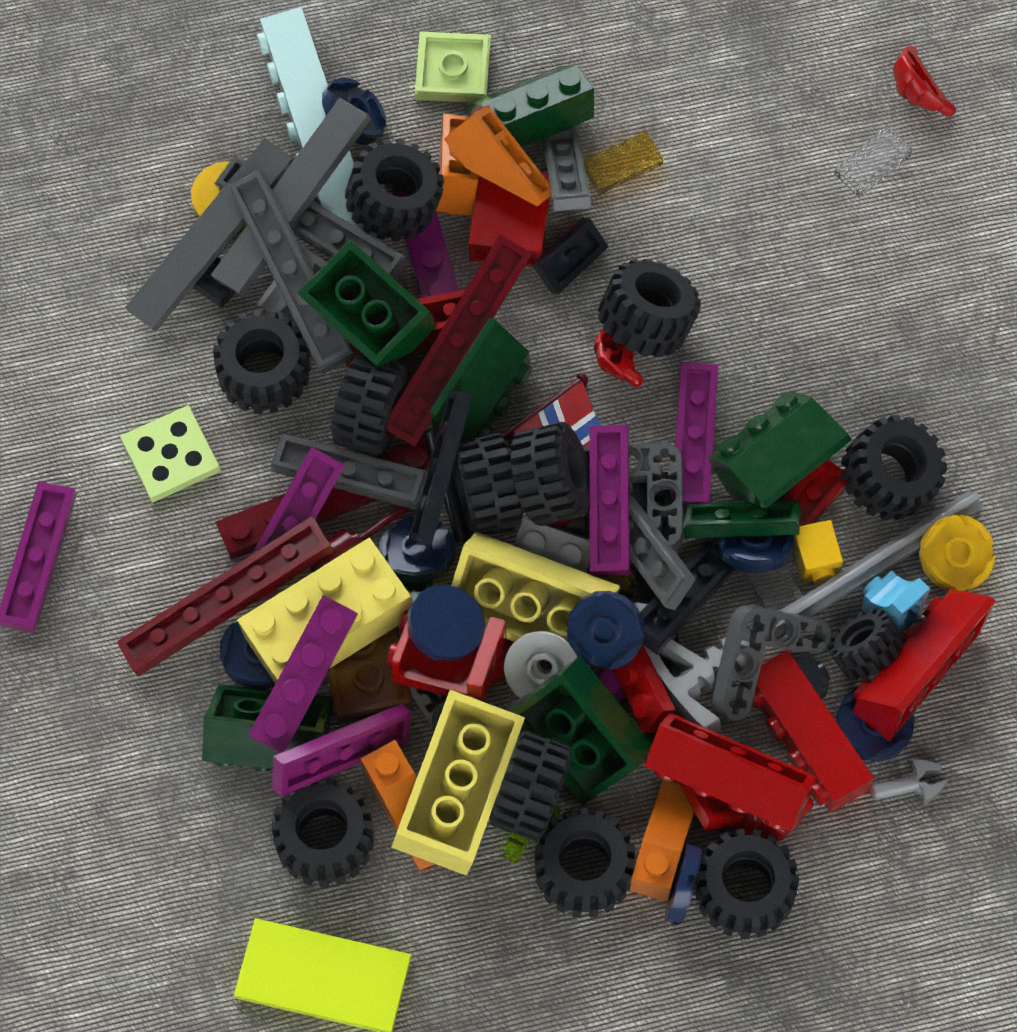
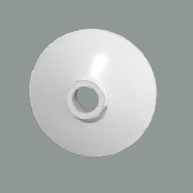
[504,631,578,698]

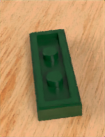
[683,500,801,538]

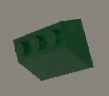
[465,65,594,148]
[297,239,437,368]
[430,318,532,441]
[708,391,852,508]
[510,655,652,805]
[202,684,333,771]

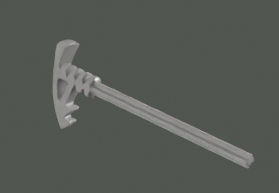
[635,490,984,733]

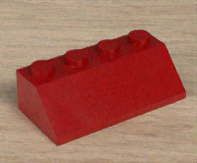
[852,589,995,742]

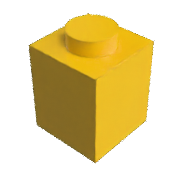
[794,520,843,585]

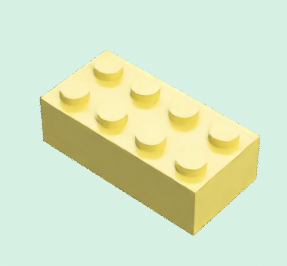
[451,532,620,666]
[237,537,413,684]
[391,690,525,876]

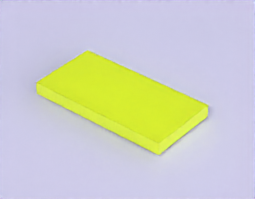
[234,918,412,1032]

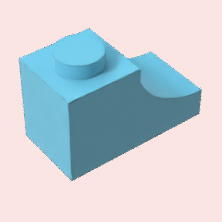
[861,571,930,634]

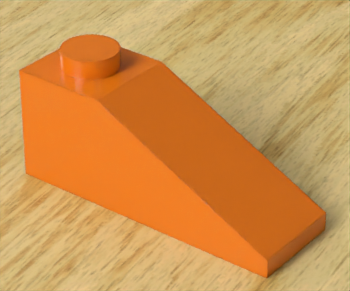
[444,105,551,206]
[436,113,478,216]
[360,740,434,872]
[630,779,695,902]

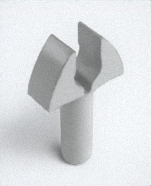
[871,759,947,805]

